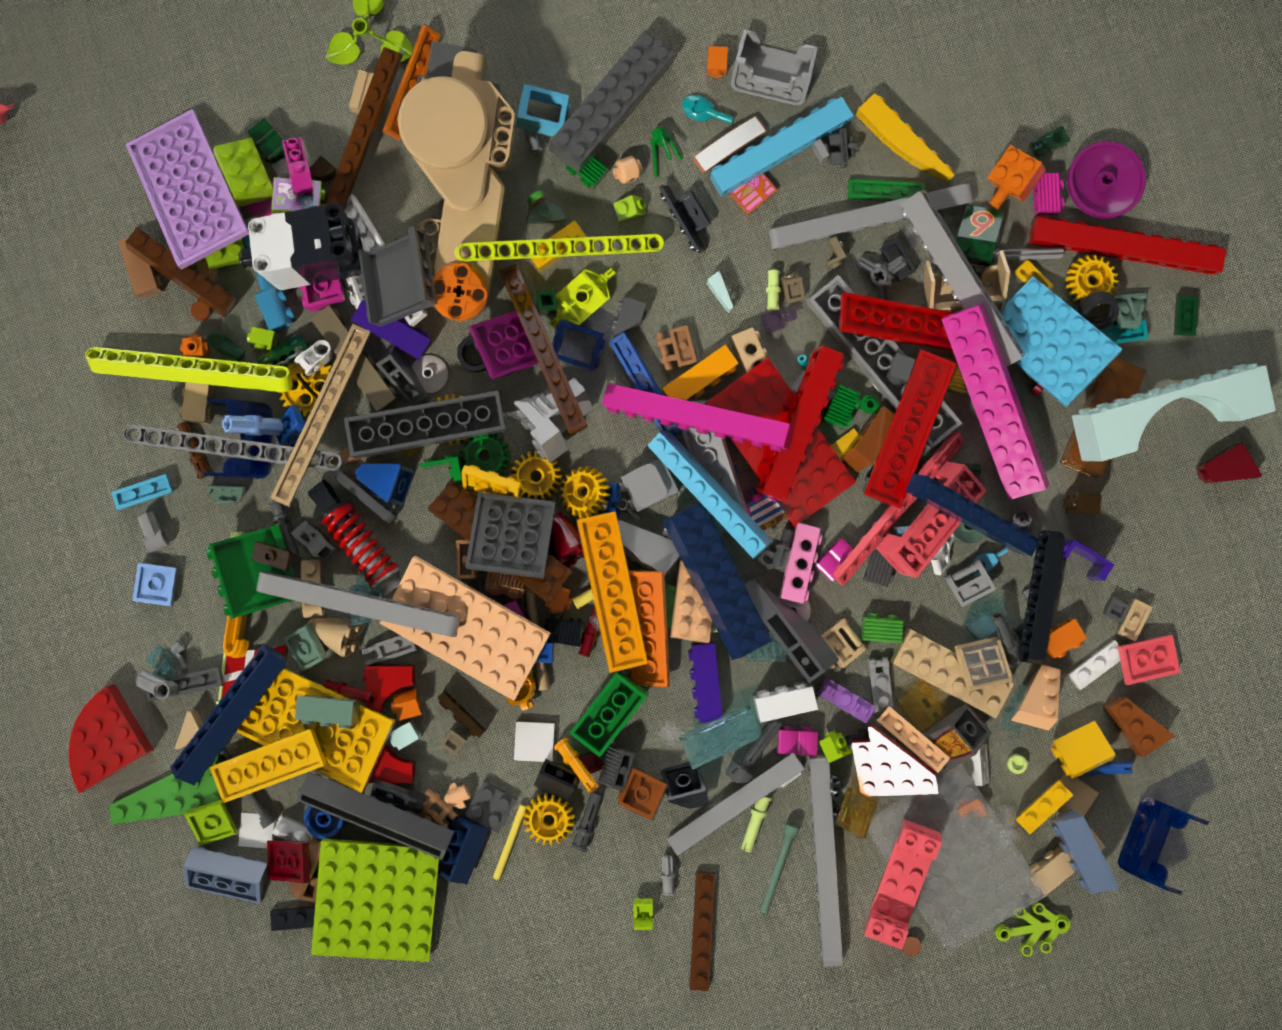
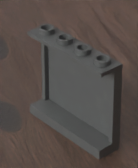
[358,226,437,327]

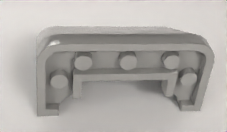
[731,29,818,105]

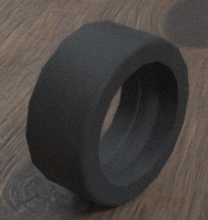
[1079,291,1119,330]
[457,335,486,373]

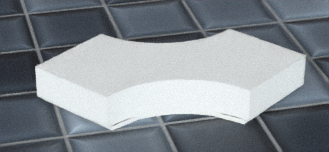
[931,533,955,575]

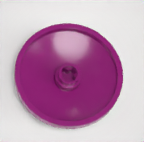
[1067,141,1146,219]

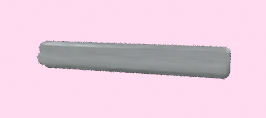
[994,247,1064,261]

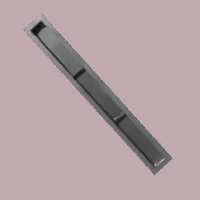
[297,772,454,860]

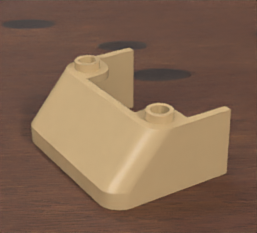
[924,250,1010,313]

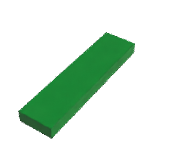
[847,179,925,201]

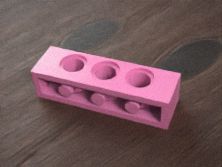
[779,523,822,604]

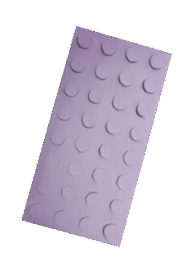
[126,109,249,270]

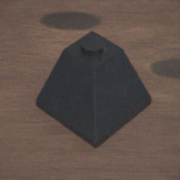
[661,760,709,809]

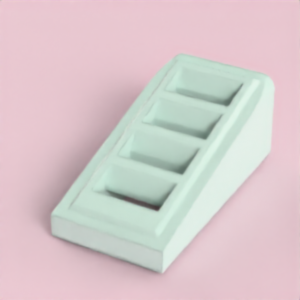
[706,271,733,313]

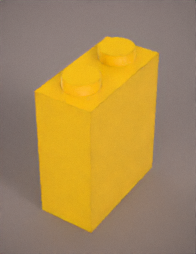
[1051,721,1116,779]

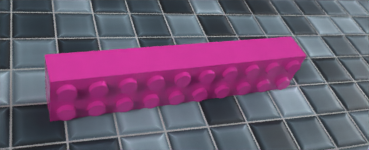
[941,303,1049,500]

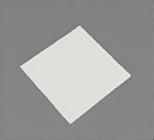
[238,813,275,848]

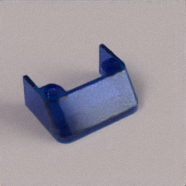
[204,398,273,479]
[1118,797,1209,895]

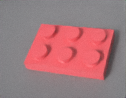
[1117,635,1180,685]

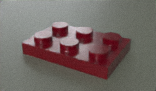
[267,839,311,884]

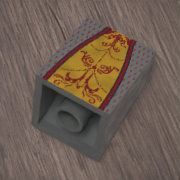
[923,703,991,770]

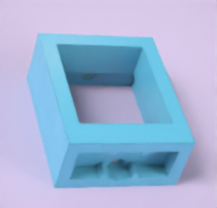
[516,84,571,137]

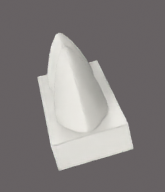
[272,815,313,844]

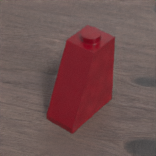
[1196,443,1263,484]

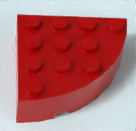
[68,684,154,793]

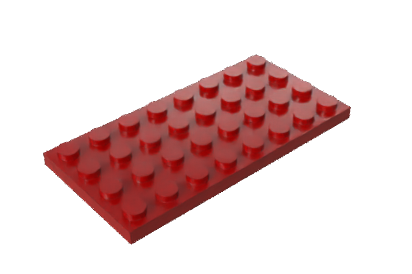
[705,357,856,527]

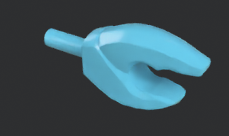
[972,548,1008,577]

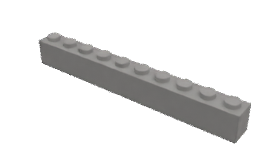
[901,190,1025,367]

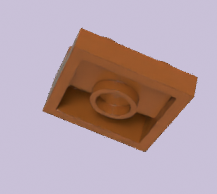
[617,768,669,821]

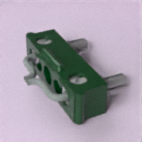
[257,334,309,367]

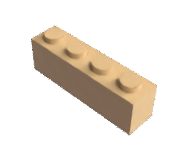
[1026,828,1106,896]

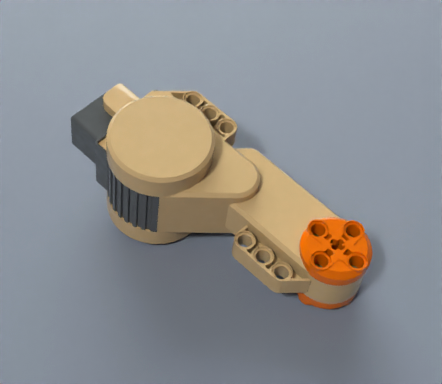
[398,41,516,322]

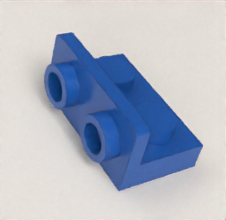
[276,405,306,447]

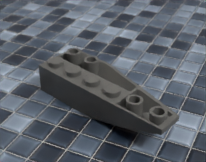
[745,578,839,683]

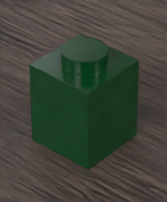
[532,289,558,316]

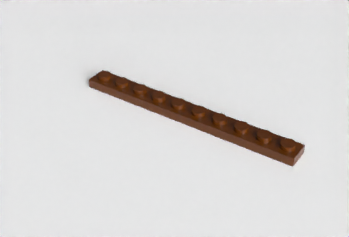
[325,47,403,215]
[499,264,588,435]

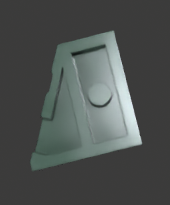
[1113,293,1147,330]

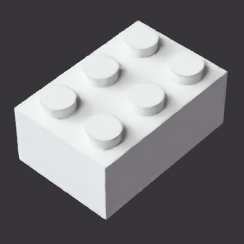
[752,681,818,723]

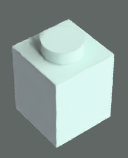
[389,720,422,750]

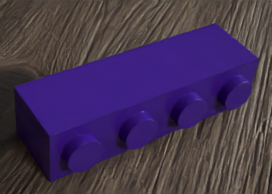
[351,299,431,359]
[688,642,723,723]

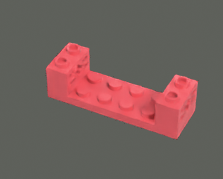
[876,462,987,578]
[864,819,942,950]

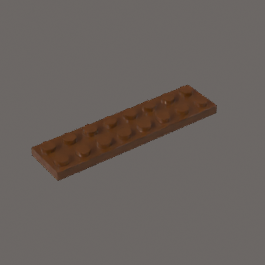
[427,480,572,603]

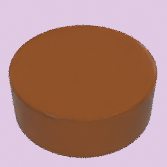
[190,301,211,321]
[902,935,921,956]

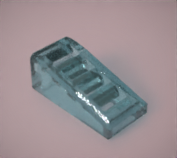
[746,642,786,662]

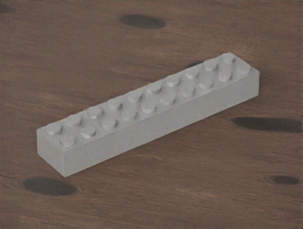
[806,275,962,449]

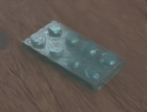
[679,705,761,770]

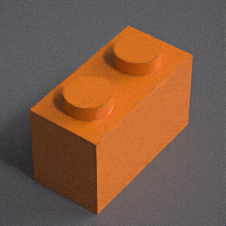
[1046,618,1087,659]

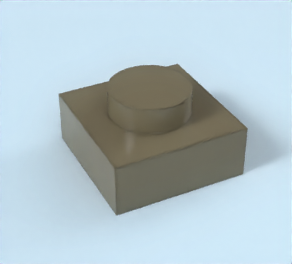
[440,729,467,756]

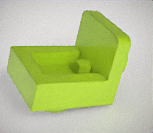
[613,195,646,222]
[633,898,653,930]

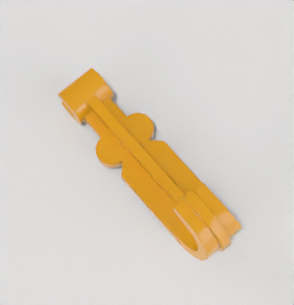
[223,615,249,658]

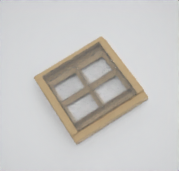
[955,637,1013,692]

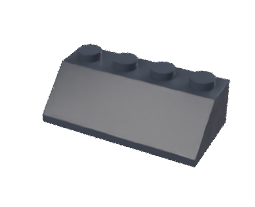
[1051,809,1119,894]
[183,847,268,904]

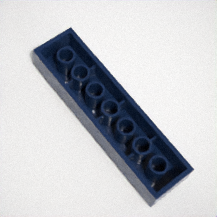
[663,502,773,660]

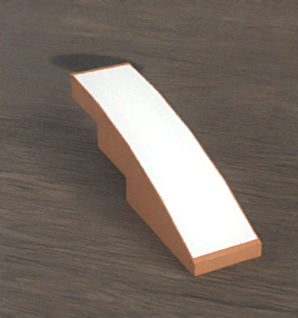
[692,116,767,174]

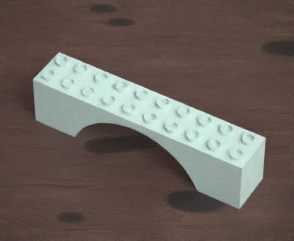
[1072,363,1276,461]

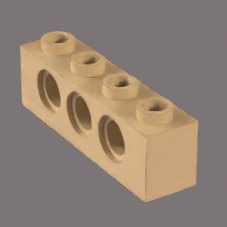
[731,327,769,373]

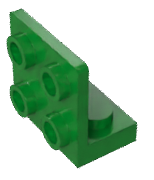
[420,454,464,483]

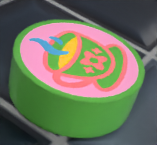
[527,190,546,208]

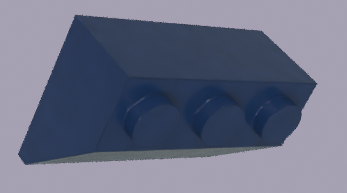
[438,814,489,884]

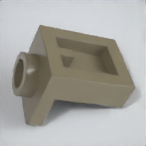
[779,272,805,304]

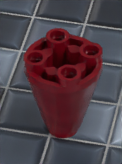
[551,512,584,568]

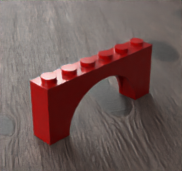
[363,665,415,783]

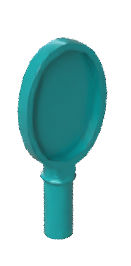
[682,95,734,124]

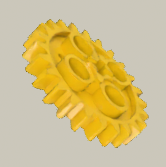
[277,361,332,418]

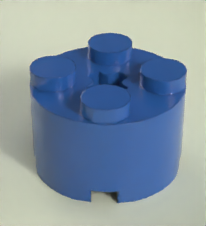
[304,806,346,839]

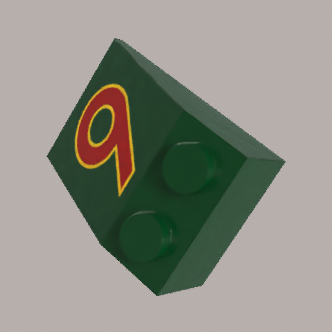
[956,205,1005,266]

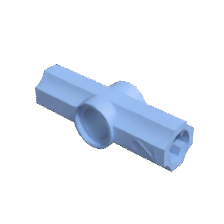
[222,415,283,436]

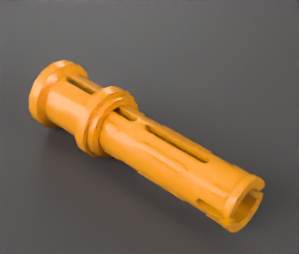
[554,738,599,793]

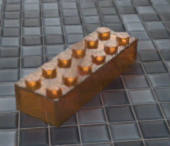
[1060,358,1147,478]

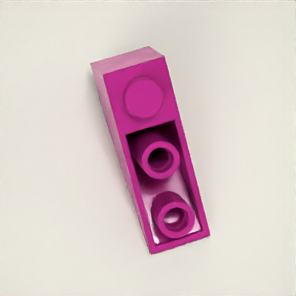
[282,138,313,194]

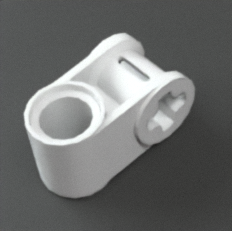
[295,340,333,376]

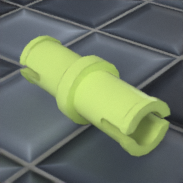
[766,270,781,310]

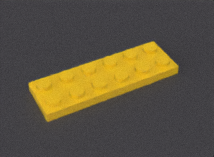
[209,728,327,803]

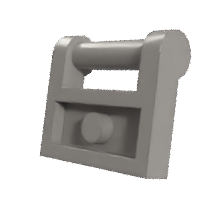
[945,558,996,607]

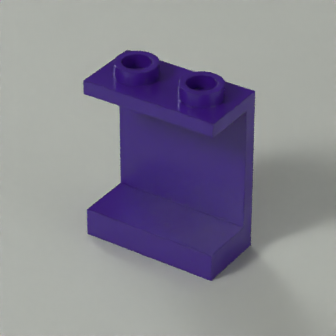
[1062,540,1115,581]

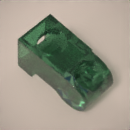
[1029,126,1070,158]

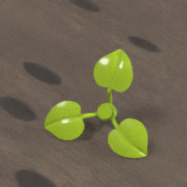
[326,0,413,65]

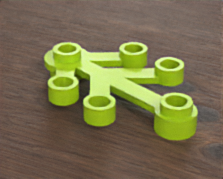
[994,902,1071,957]

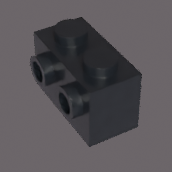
[533,759,579,802]

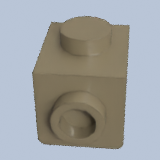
[825,236,846,269]

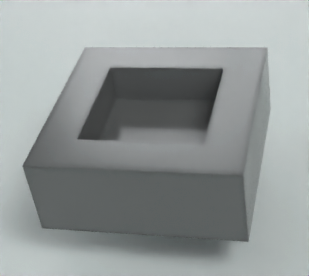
[1103,597,1131,623]

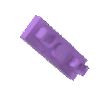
[816,677,877,724]

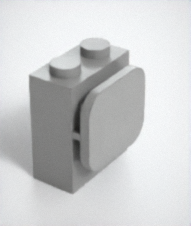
[619,459,679,513]

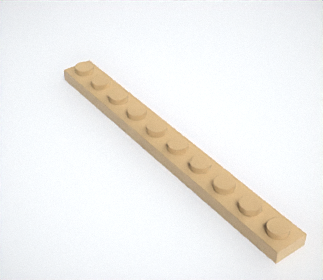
[270,324,371,507]

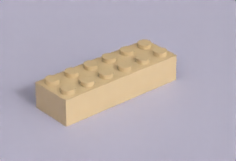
[889,628,1014,718]

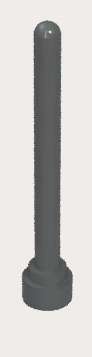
[219,747,277,829]

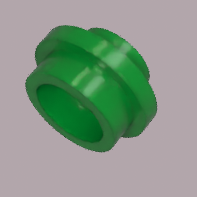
[859,395,879,414]

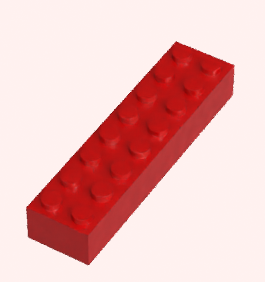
[756,345,844,501]

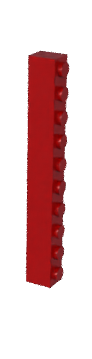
[1028,215,1226,275]

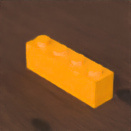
[662,345,739,401]

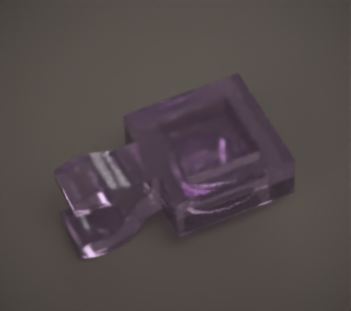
[761,309,796,334]

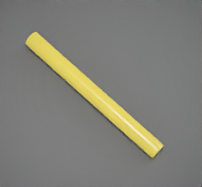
[493,804,526,880]

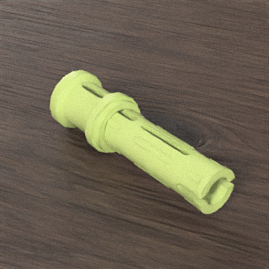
[741,795,772,853]

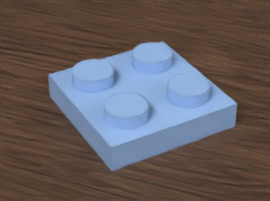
[132,563,178,606]

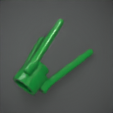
[650,127,682,178]

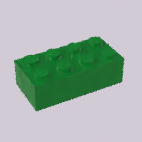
[569,670,649,757]

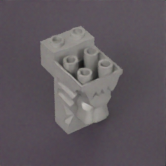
[514,378,593,463]

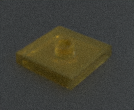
[836,787,877,839]

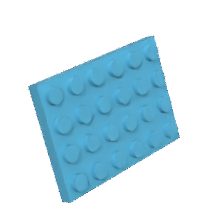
[999,276,1122,408]

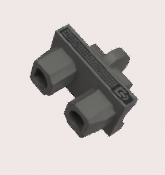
[828,128,860,168]

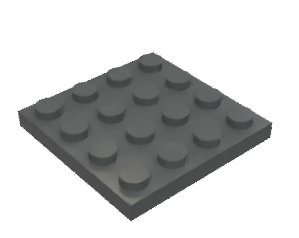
[465,492,556,579]

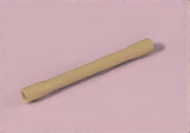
[524,587,550,691]

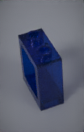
[551,320,606,371]

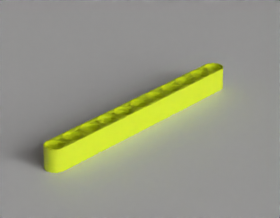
[454,234,664,262]
[85,347,293,392]

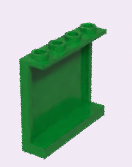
[205,524,294,619]

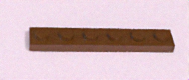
[689,872,715,991]

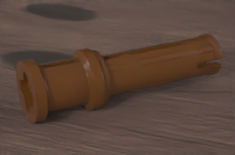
[177,421,214,479]

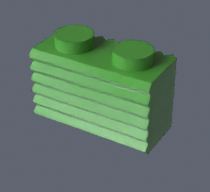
[861,613,903,643]

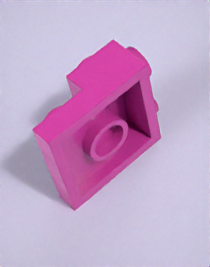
[299,279,345,312]

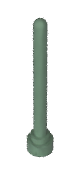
[761,823,800,914]

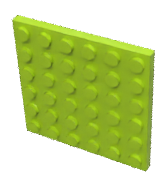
[311,839,439,962]

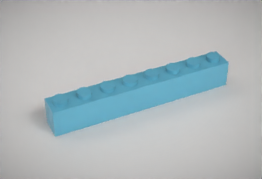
[710,97,854,198]
[647,430,773,558]

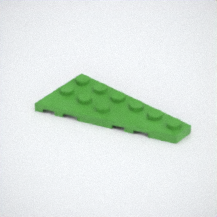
[109,753,228,824]

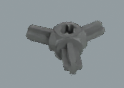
[858,256,907,301]

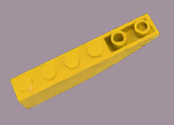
[856,93,954,182]

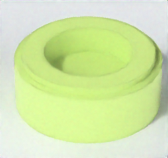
[1007,754,1028,774]

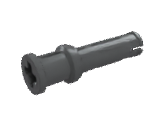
[268,500,299,555]
[991,612,1022,667]
[570,792,602,852]

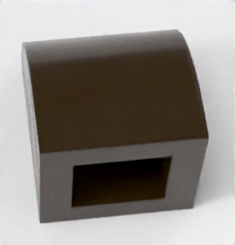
[309,155,337,182]

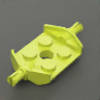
[549,267,616,329]

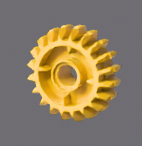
[1065,255,1119,306]
[510,450,562,501]
[559,466,611,518]
[523,793,575,846]

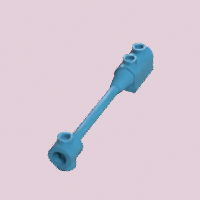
[241,235,295,332]

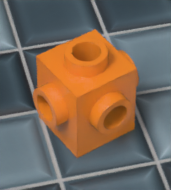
[180,334,210,359]

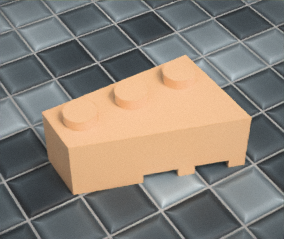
[1011,665,1061,731]

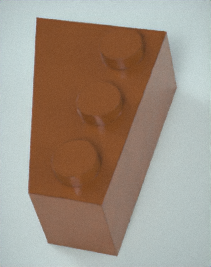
[841,406,894,473]
[1103,696,1175,758]

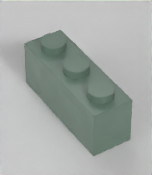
[295,695,360,729]

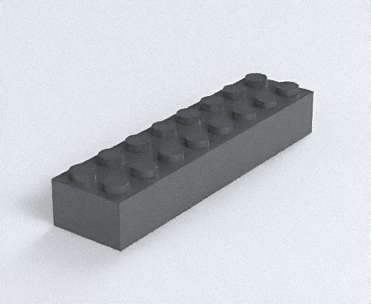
[549,30,675,174]
[344,391,507,458]

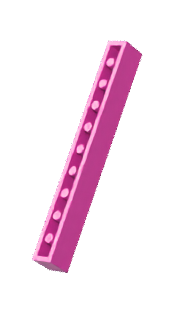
[602,383,794,452]

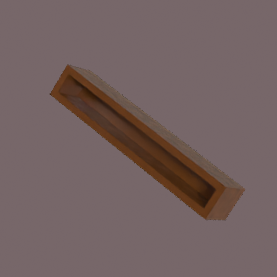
[125,227,236,318]

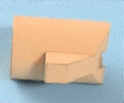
[444,783,471,809]

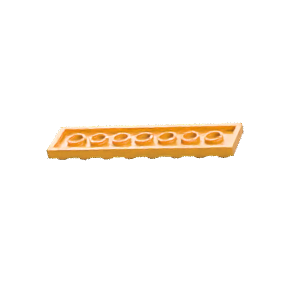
[577,511,648,673]

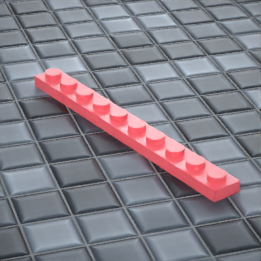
[833,430,964,587]

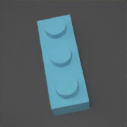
[111,474,174,510]

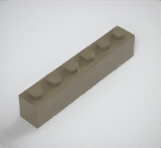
[310,305,399,412]

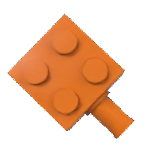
[987,145,1046,210]

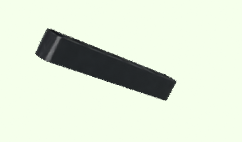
[1019,530,1065,664]

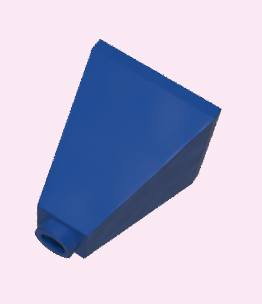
[355,464,416,506]

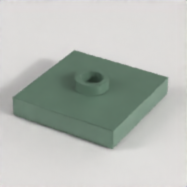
[284,623,328,672]

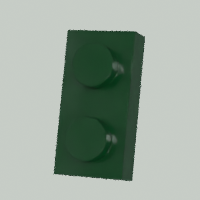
[1174,296,1198,336]

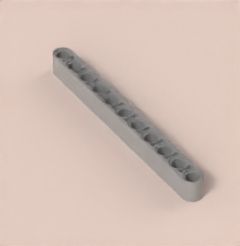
[768,183,974,250]
[123,425,343,471]
[256,571,460,637]
[808,754,843,967]

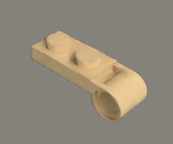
[301,559,325,618]

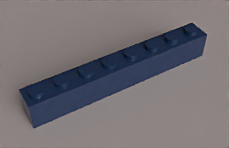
[905,473,1038,557]
[170,644,287,785]

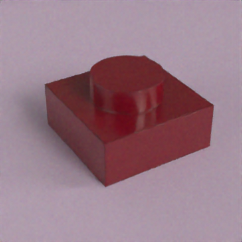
[579,751,603,774]

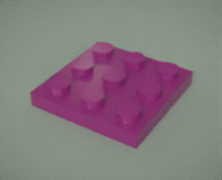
[469,311,539,381]

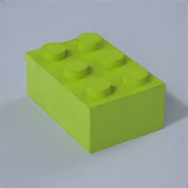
[214,137,273,207]

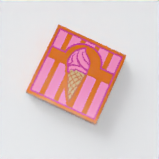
[729,173,777,215]

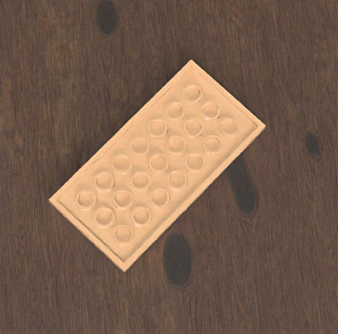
[380,556,551,701]

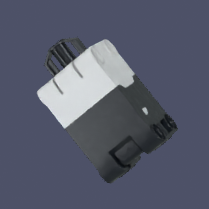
[239,203,363,290]

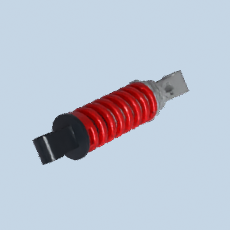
[308,479,401,600]

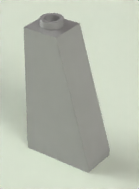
[618,520,680,577]

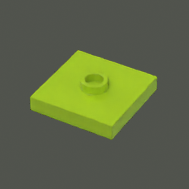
[184,799,237,846]

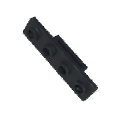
[659,185,712,253]

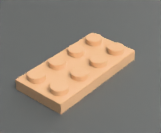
[670,561,712,643]

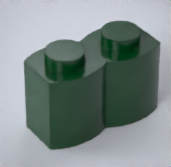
[247,118,285,165]

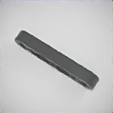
[333,470,396,524]

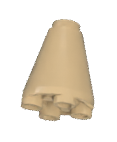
[307,617,364,657]

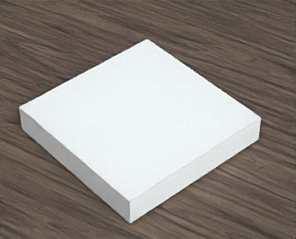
[514,721,555,762]

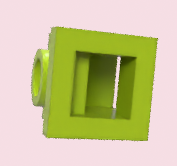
[247,327,280,351]
[819,730,853,763]

